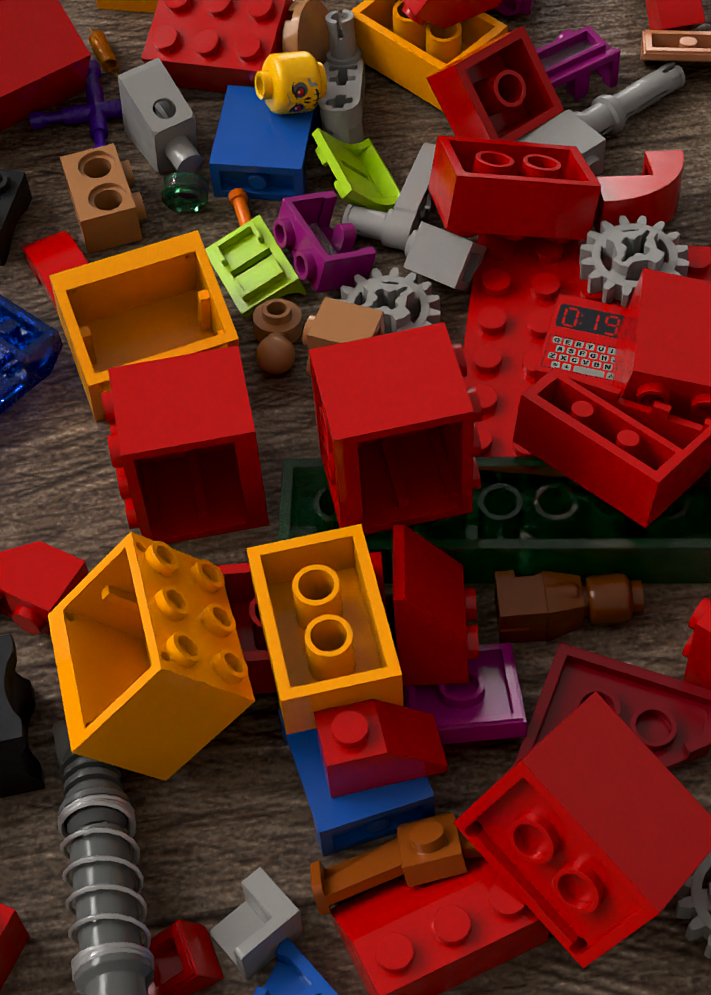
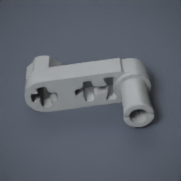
[319,10,366,144]
[342,142,436,251]

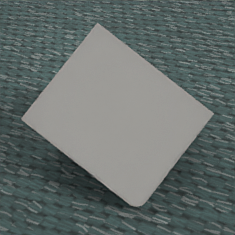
[210,867,304,980]

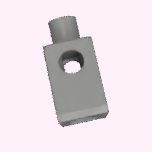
[118,58,202,174]

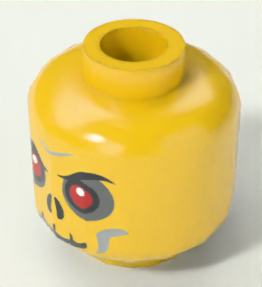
[255,51,327,115]

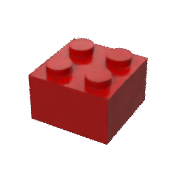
[426,26,565,141]

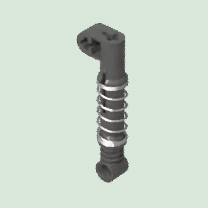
[53,720,155,995]

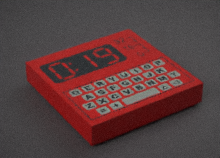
[535,294,628,386]

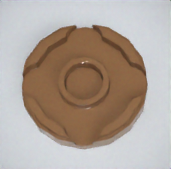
[282,0,330,66]

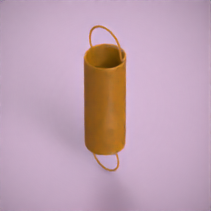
[89,27,118,76]

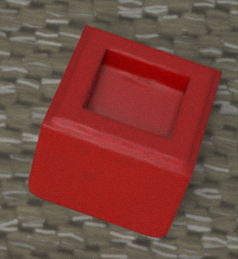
[142,920,224,995]

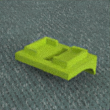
[312,128,401,213]
[205,214,307,319]

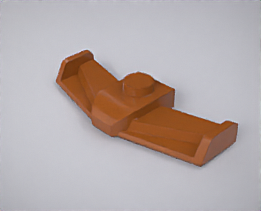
[310,812,483,915]

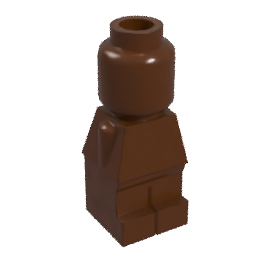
[494,570,644,643]

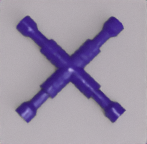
[29,60,155,148]

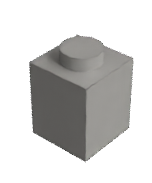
[403,221,488,293]

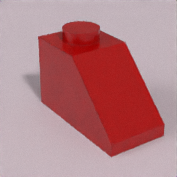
[314,699,448,798]

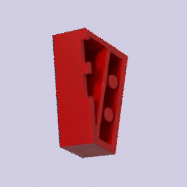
[512,367,711,528]

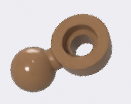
[253,298,302,375]

